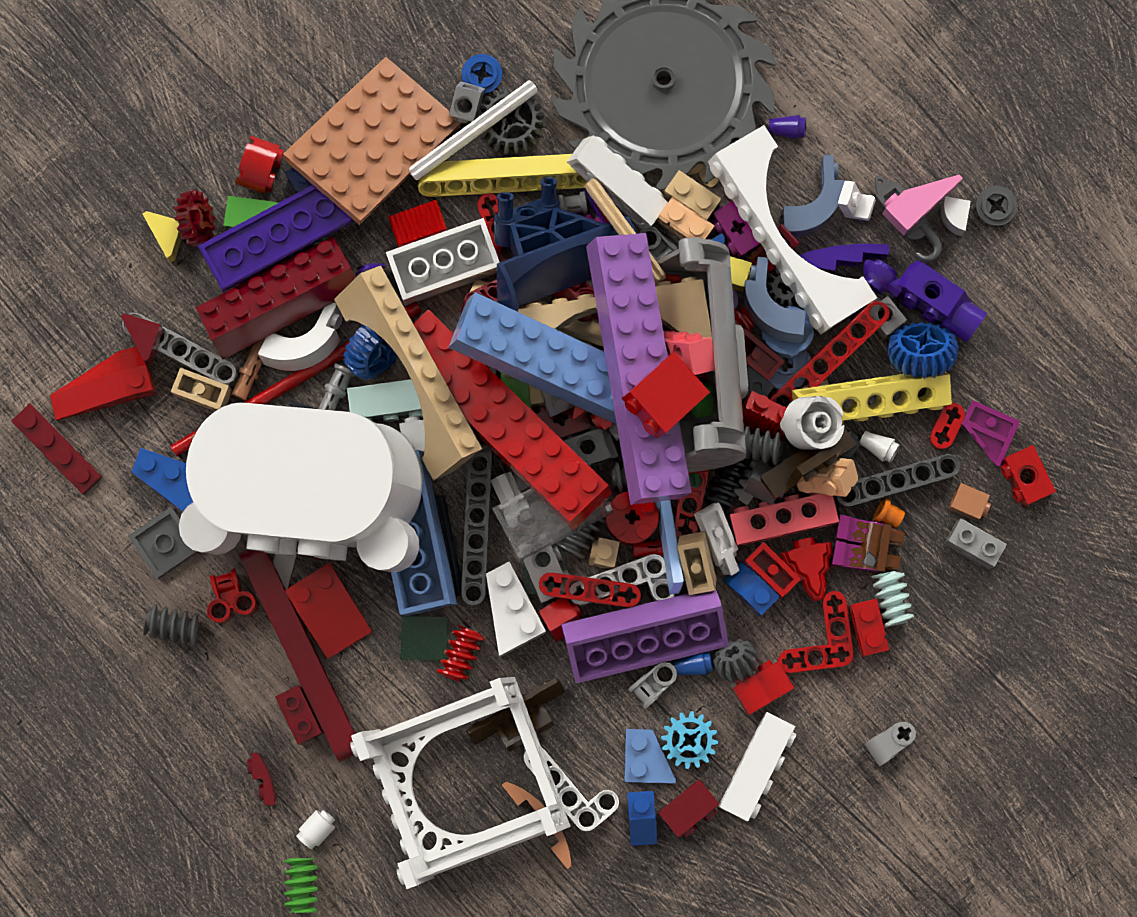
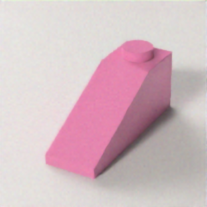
[882,175,963,236]

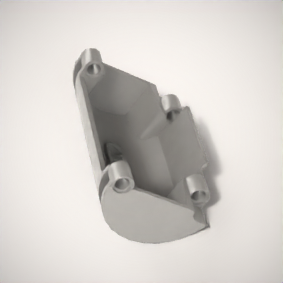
[656,237,748,472]

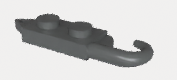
[875,176,942,262]

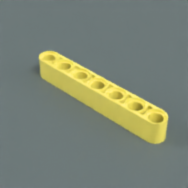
[418,154,588,197]

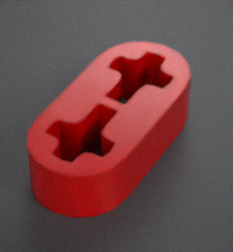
[929,403,965,450]

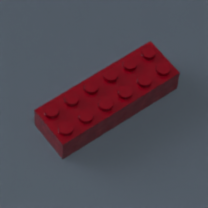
[195,236,356,360]

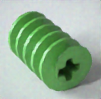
[284,858,318,913]

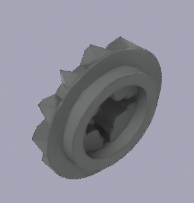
[975,186,1017,227]

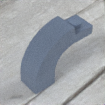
[782,155,845,237]
[743,257,806,344]

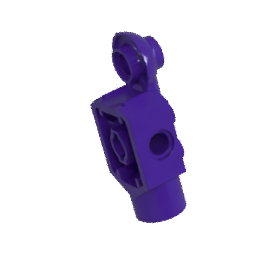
[863,259,987,343]

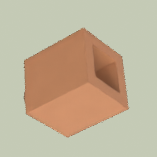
[947,483,991,522]

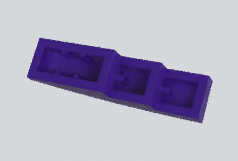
[799,244,889,274]

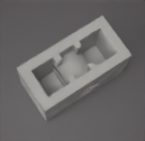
[944,519,1007,570]

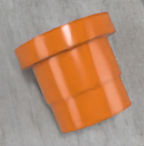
[873,498,905,529]

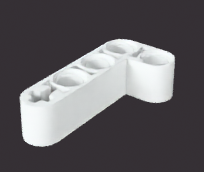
[570,554,675,607]
[524,747,619,831]

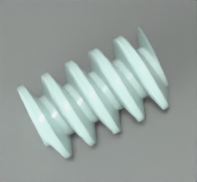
[871,571,914,628]

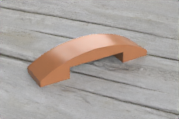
[502,782,571,869]

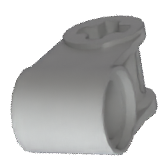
[628,662,677,709]
[864,722,916,766]

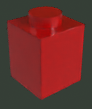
[538,598,583,642]

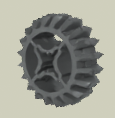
[476,86,545,155]

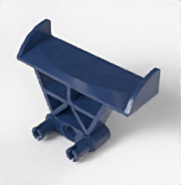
[494,177,637,312]

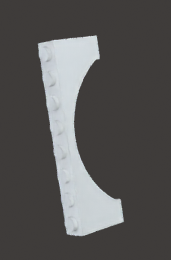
[708,125,877,335]

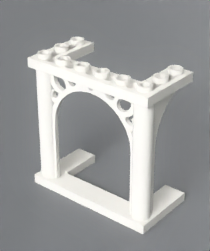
[351,677,571,889]

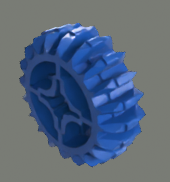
[888,321,959,380]
[343,324,398,380]

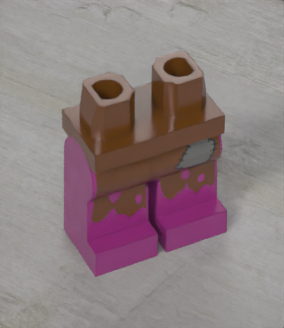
[831,515,905,574]

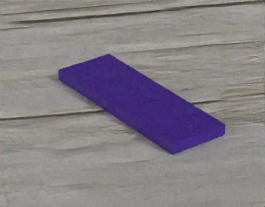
[198,185,355,292]

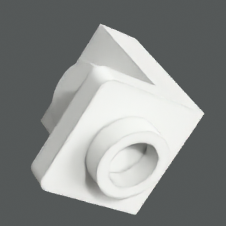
[838,181,876,221]

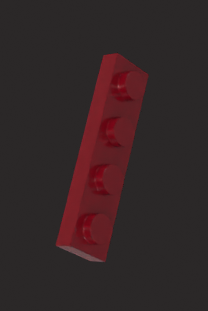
[11,403,102,495]

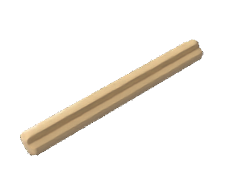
[585,179,666,284]

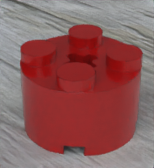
[235,136,284,194]
[606,491,658,546]

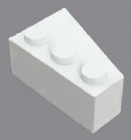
[486,562,546,657]

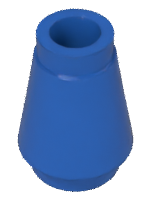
[674,651,714,675]

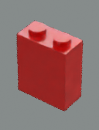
[622,352,710,438]

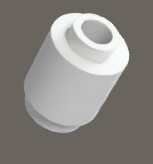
[296,810,335,850]

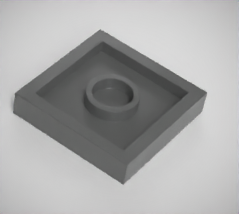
[128,507,199,579]

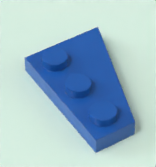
[132,448,193,512]

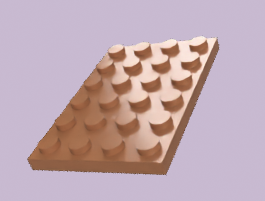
[282,57,461,225]

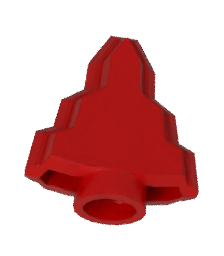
[780,537,833,602]

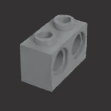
[521,542,573,603]

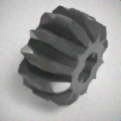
[766,269,799,307]
[713,638,759,683]

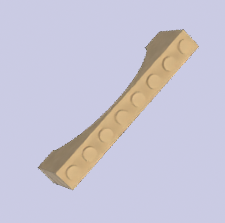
[334,266,482,481]
[504,277,713,379]

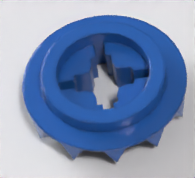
[462,54,502,94]

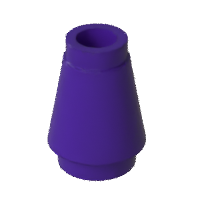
[769,115,807,140]

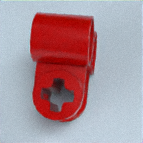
[207,568,259,624]

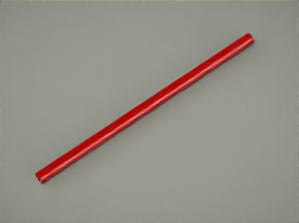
[170,302,422,456]

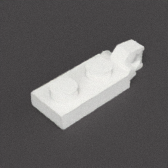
[694,503,740,576]

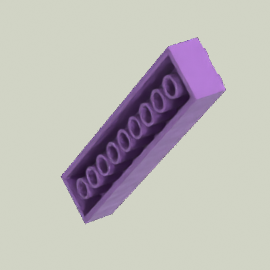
[586,233,692,505]

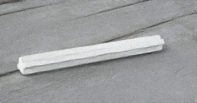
[409,80,537,180]

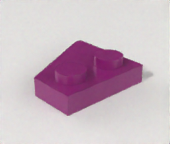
[962,400,1020,467]

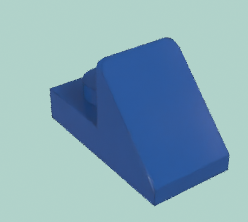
[627,791,657,846]

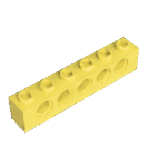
[792,371,952,424]

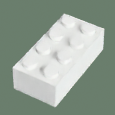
[386,218,500,306]

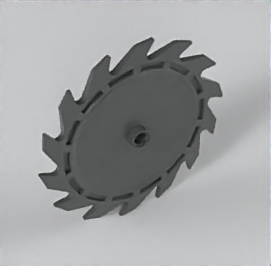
[550,0,777,191]

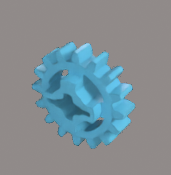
[661,711,718,769]

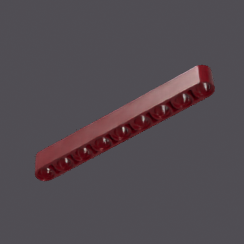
[239,549,356,763]

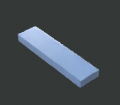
[655,500,684,594]

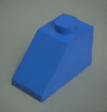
[722,562,780,617]

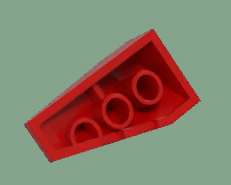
[50,347,157,421]

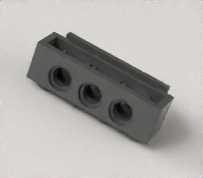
[512,426,618,494]

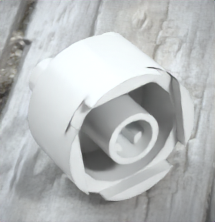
[780,396,844,450]

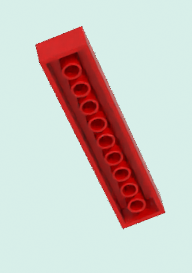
[394,309,611,530]

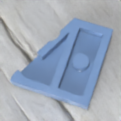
[625,729,676,783]

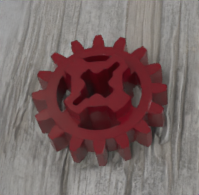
[174,190,216,247]

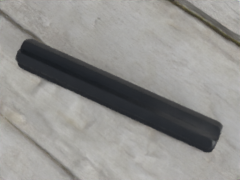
[435,495,462,597]

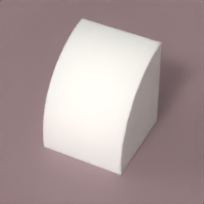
[940,196,971,236]

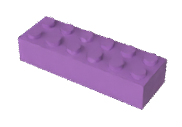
[562,588,729,683]

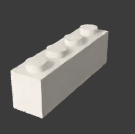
[566,135,668,229]
[718,712,796,822]

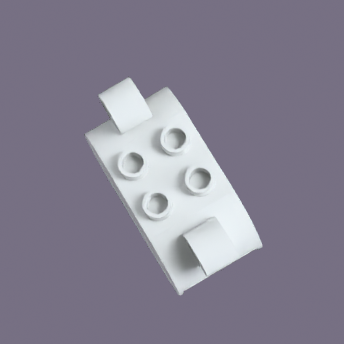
[179,403,422,572]

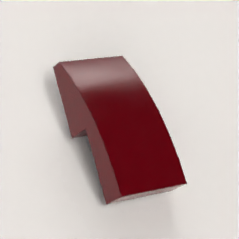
[247,752,277,806]

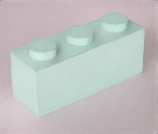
[347,379,423,422]

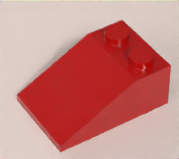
[284,563,372,659]

